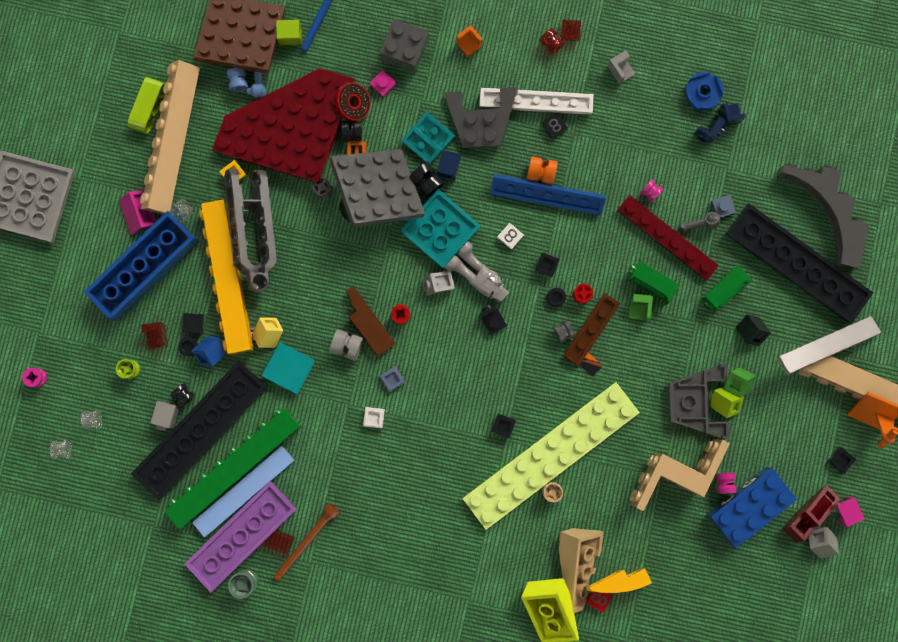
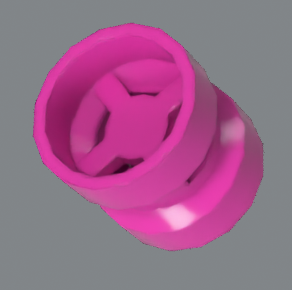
[715,472,737,494]

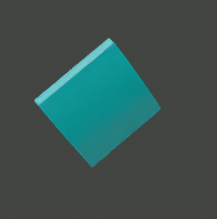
[401,111,456,165]
[261,342,315,394]

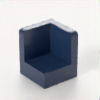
[718,102,746,127]
[437,150,461,180]

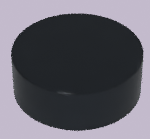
[547,288,566,307]
[178,337,199,356]

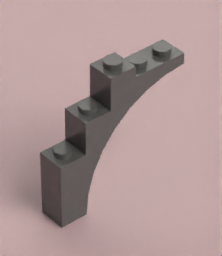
[777,164,870,271]

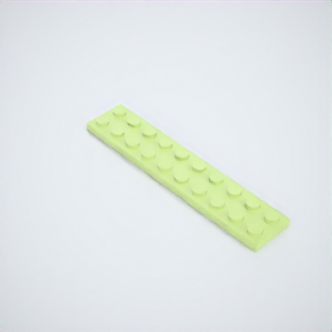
[463,382,640,530]

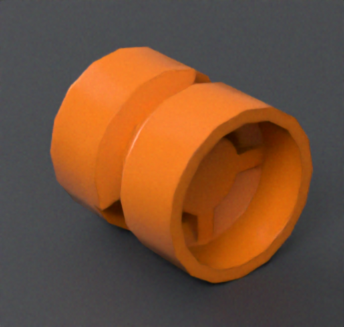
[526,156,558,185]

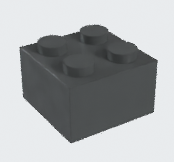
[380,18,429,73]

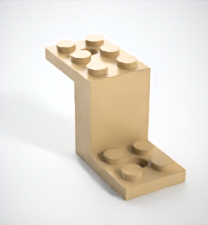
[629,439,730,511]

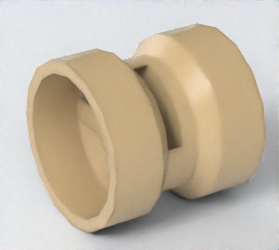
[542,482,563,503]

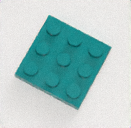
[400,189,481,269]

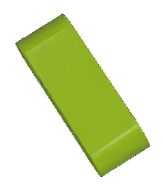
[127,77,165,134]

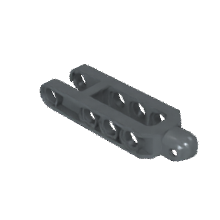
[224,169,277,293]

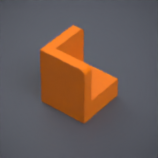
[456,25,483,58]

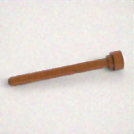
[273,503,341,581]

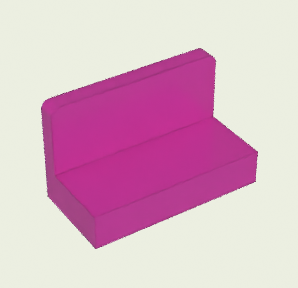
[119,190,156,235]

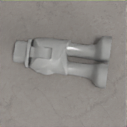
[444,241,509,303]

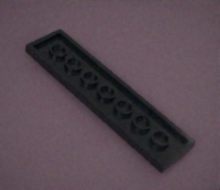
[725,203,873,324]
[131,360,268,501]

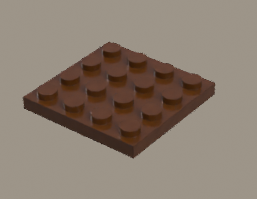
[194,0,286,74]

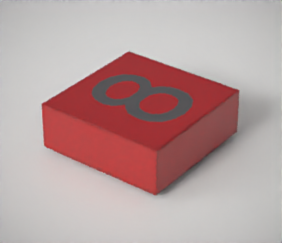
[586,592,613,613]

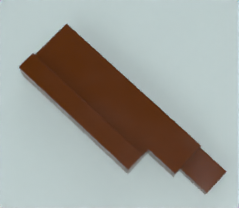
[346,286,396,357]

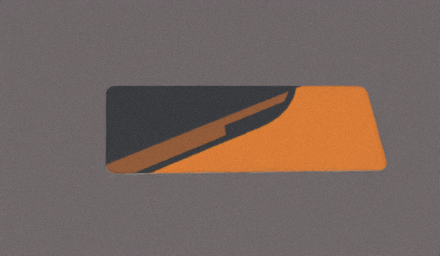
[580,352,602,377]

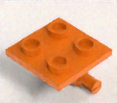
[847,392,898,449]

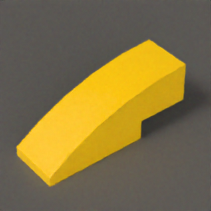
[585,568,652,593]

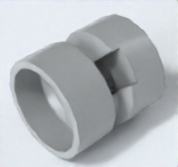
[329,329,363,361]

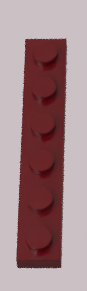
[617,195,719,281]

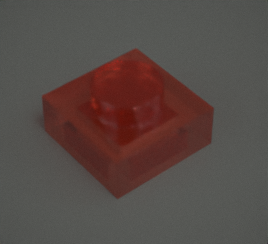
[560,20,581,42]

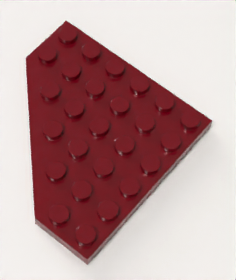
[212,68,356,184]

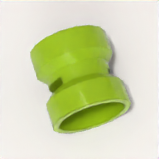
[116,359,140,379]

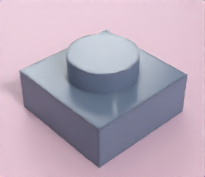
[711,195,736,218]

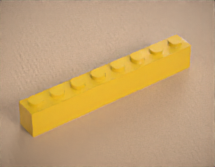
[199,199,254,355]

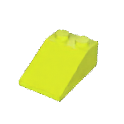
[521,578,579,642]

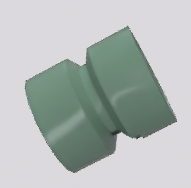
[228,569,259,599]

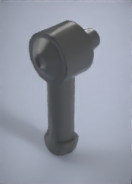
[680,212,720,232]

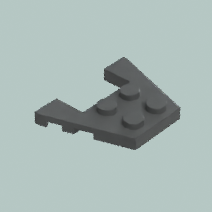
[444,87,518,149]
[668,364,729,439]

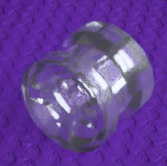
[171,198,195,223]
[81,410,102,430]
[50,439,72,460]

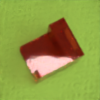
[141,322,168,349]

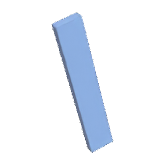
[192,446,295,538]

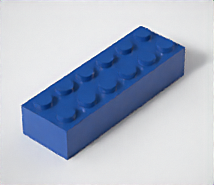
[84,211,200,321]

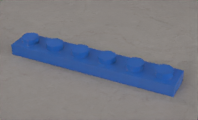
[490,174,606,215]

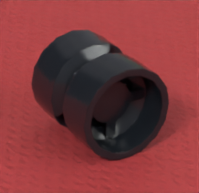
[409,162,445,198]

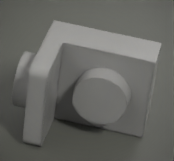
[423,271,455,296]

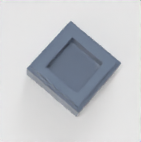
[380,366,406,392]

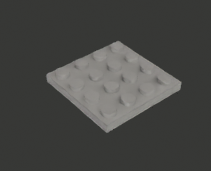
[0,150,75,243]

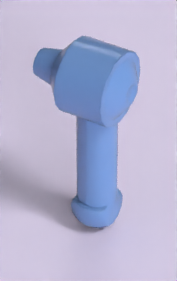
[247,71,266,98]

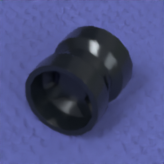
[342,122,362,142]

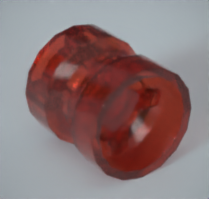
[539,28,565,55]

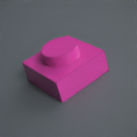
[370,70,396,98]

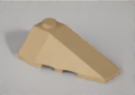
[559,528,604,613]

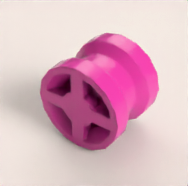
[640,179,664,203]
[22,368,47,387]

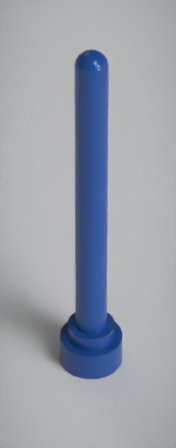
[301,0,332,52]

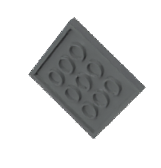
[329,149,425,227]

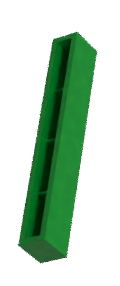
[165,408,302,530]

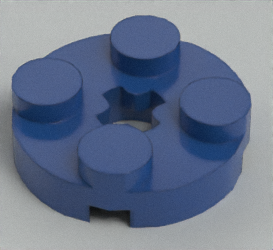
[685,72,724,111]

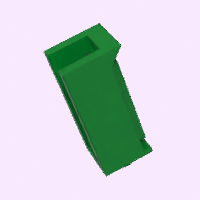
[627,261,680,305]
[701,265,753,312]

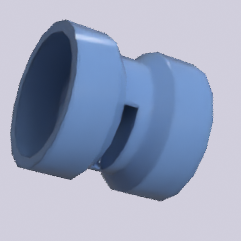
[226,68,248,92]

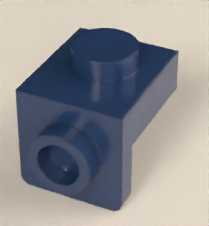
[694,117,726,144]

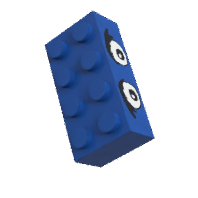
[706,467,797,548]

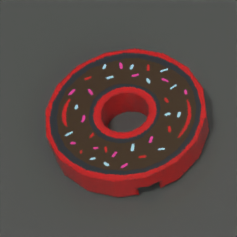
[335,83,371,121]

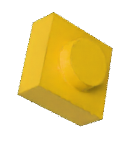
[219,160,247,182]

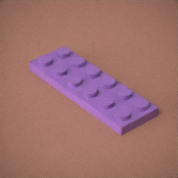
[185,481,297,593]

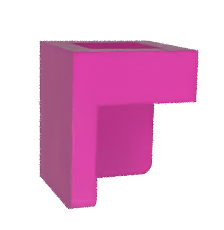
[836,496,865,527]

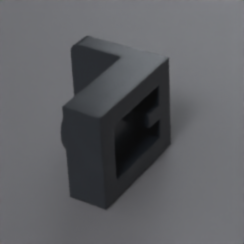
[479,304,507,336]

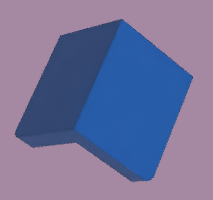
[191,337,227,366]

